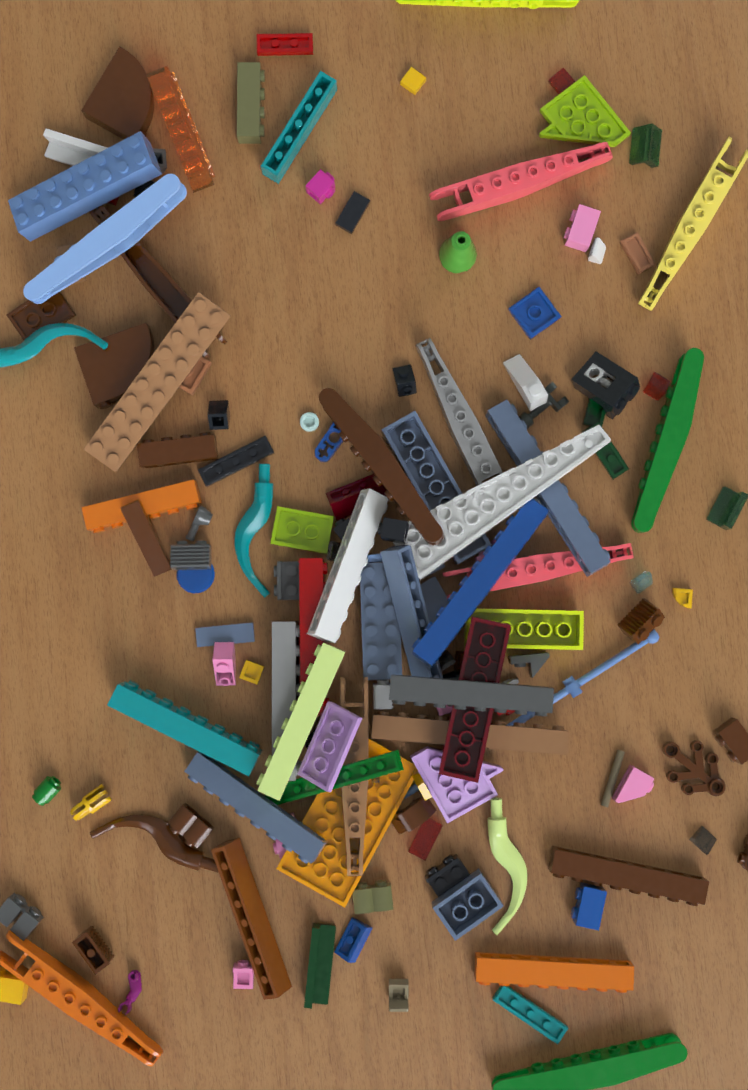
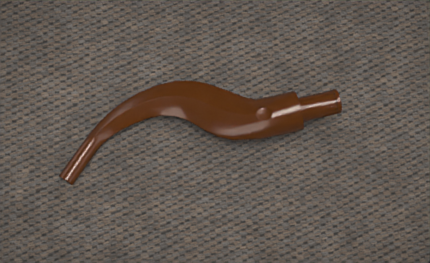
[90,814,219,873]

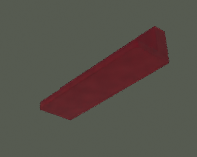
[326,474,389,520]

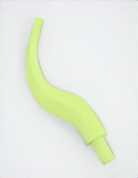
[487,798,527,935]

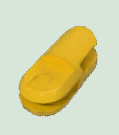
[70,784,112,821]

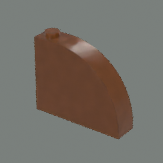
[81,46,154,140]
[74,323,154,409]

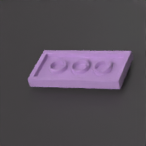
[297,701,362,792]

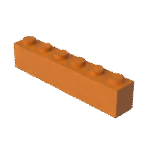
[81,479,202,533]

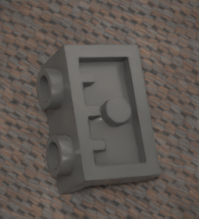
[274,561,299,600]

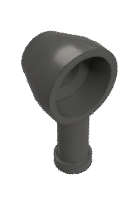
[185,505,213,541]

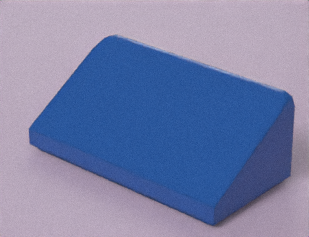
[334,917,372,963]

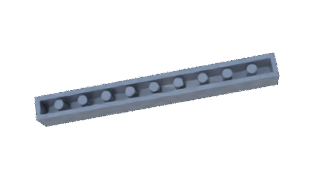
[486,400,611,577]

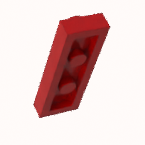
[256,33,313,56]

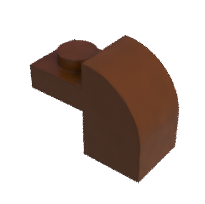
[391,796,437,835]

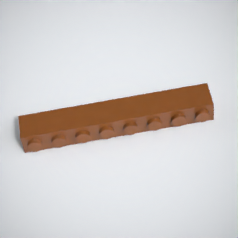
[211,838,292,1000]

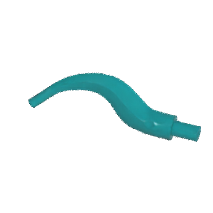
[0,323,108,368]
[235,464,273,598]

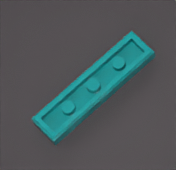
[492,986,568,1045]

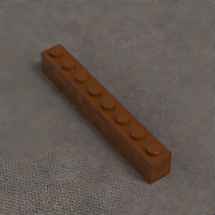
[548,846,709,906]

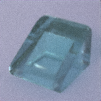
[630,571,653,593]

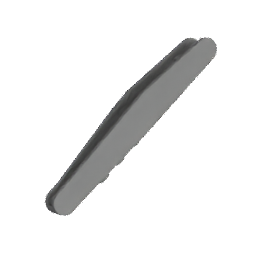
[416,338,503,486]

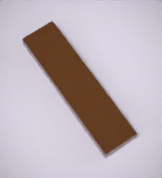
[120,500,172,577]

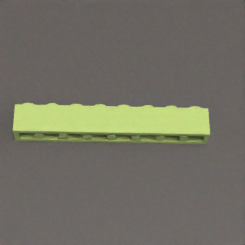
[256,642,346,801]

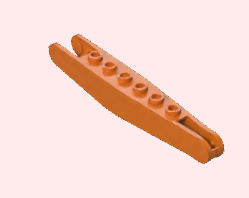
[0,930,163,1067]

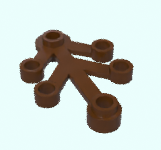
[662,740,726,796]

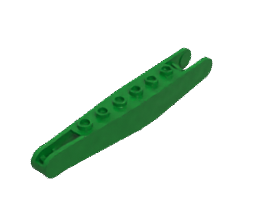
[631,348,704,533]
[491,1033,688,1090]

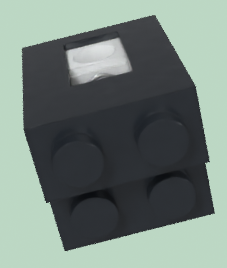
[571,351,640,420]

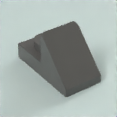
[508,652,550,678]

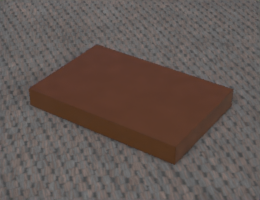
[7,292,76,340]

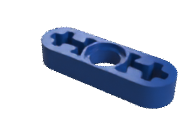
[315,422,343,462]

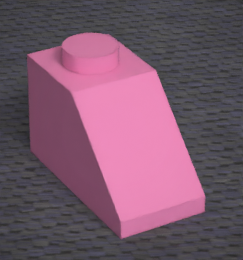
[612,765,654,803]

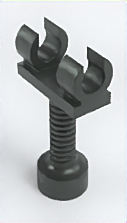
[519,382,570,429]

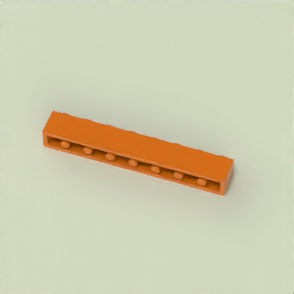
[474,952,634,993]

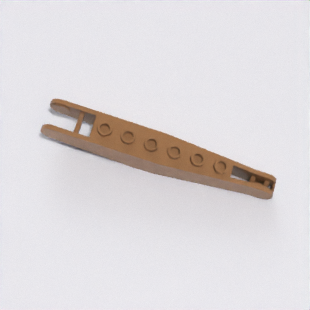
[340,677,368,876]

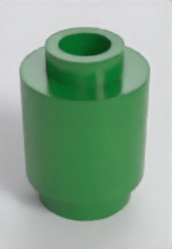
[32,776,61,806]

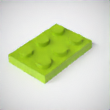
[270,506,334,554]

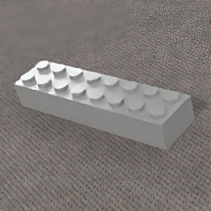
[272,621,302,781]

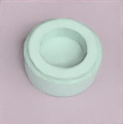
[300,412,319,432]

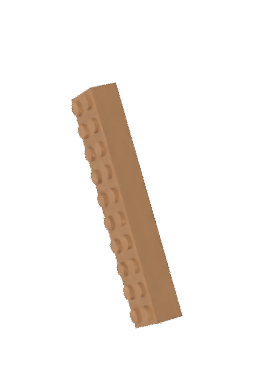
[84,292,231,472]

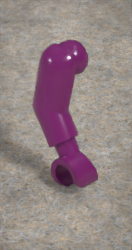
[118,970,142,1015]

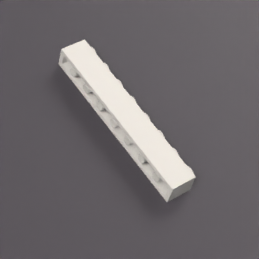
[307,488,388,643]

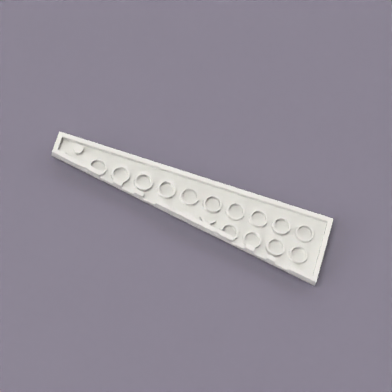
[393,425,611,580]

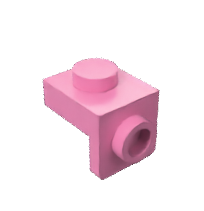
[233,960,254,989]

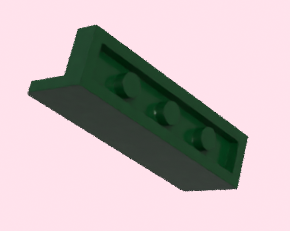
[304,923,336,1009]

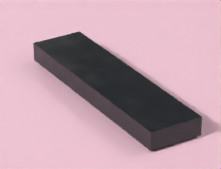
[198,435,274,487]

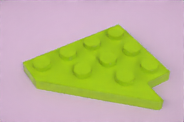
[539,75,631,147]

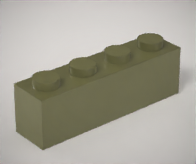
[237,62,265,144]

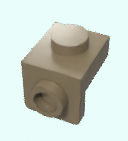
[389,979,409,1012]

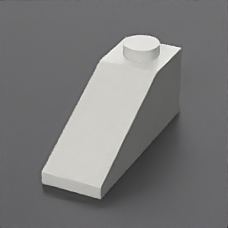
[503,354,548,411]

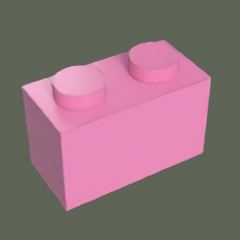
[564,204,601,252]

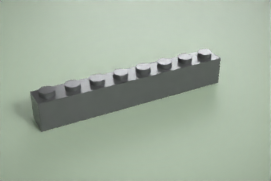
[389,674,554,716]

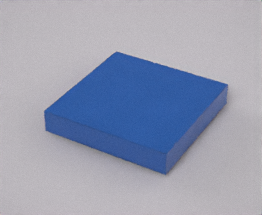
[508,287,562,340]

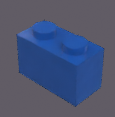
[571,882,607,931]

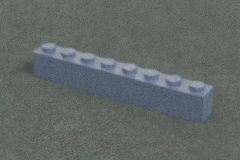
[381,545,443,678]
[184,752,328,864]

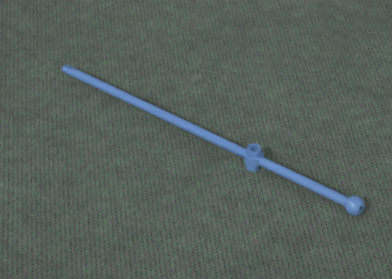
[404,629,659,799]

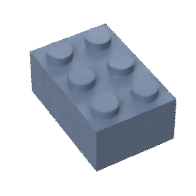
[431,868,503,941]

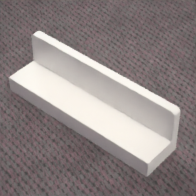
[43,129,107,166]

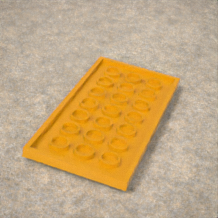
[276,738,418,908]

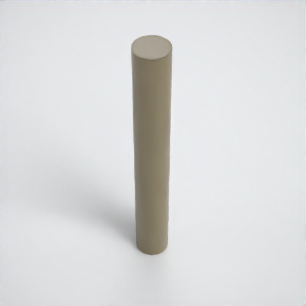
[601,750,625,808]

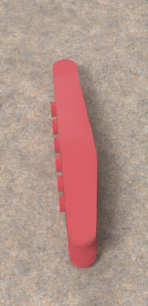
[429,142,613,221]
[442,543,634,600]

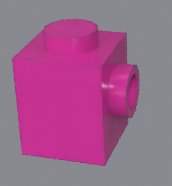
[305,169,335,205]

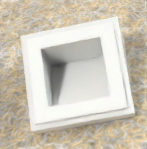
[588,237,606,264]

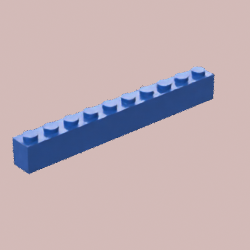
[412,499,549,668]

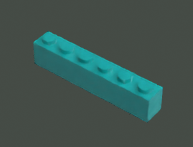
[261,71,337,184]

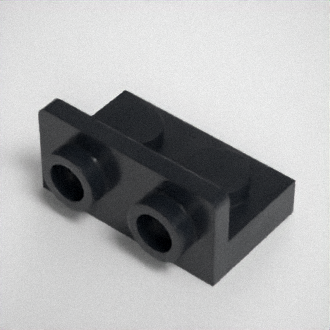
[425,854,470,897]

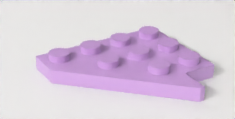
[410,746,504,823]

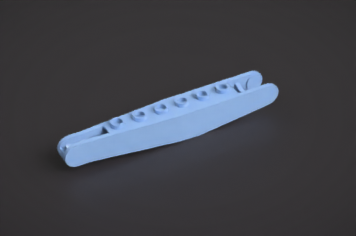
[23,174,187,304]

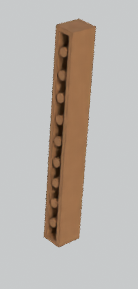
[371,711,569,755]

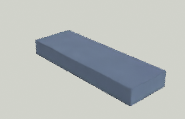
[195,622,255,647]

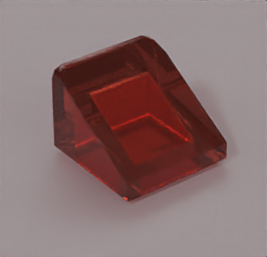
[643,372,671,401]

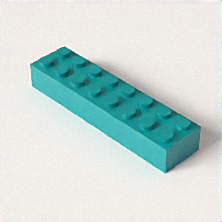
[107,680,263,776]

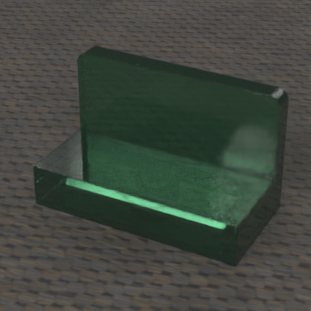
[629,123,662,168]
[706,487,748,530]

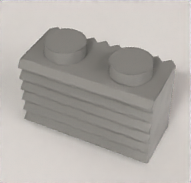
[373,679,393,709]

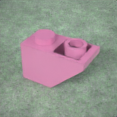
[212,642,236,686]

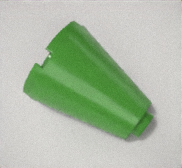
[439,231,477,274]

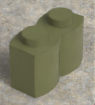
[353,880,394,914]

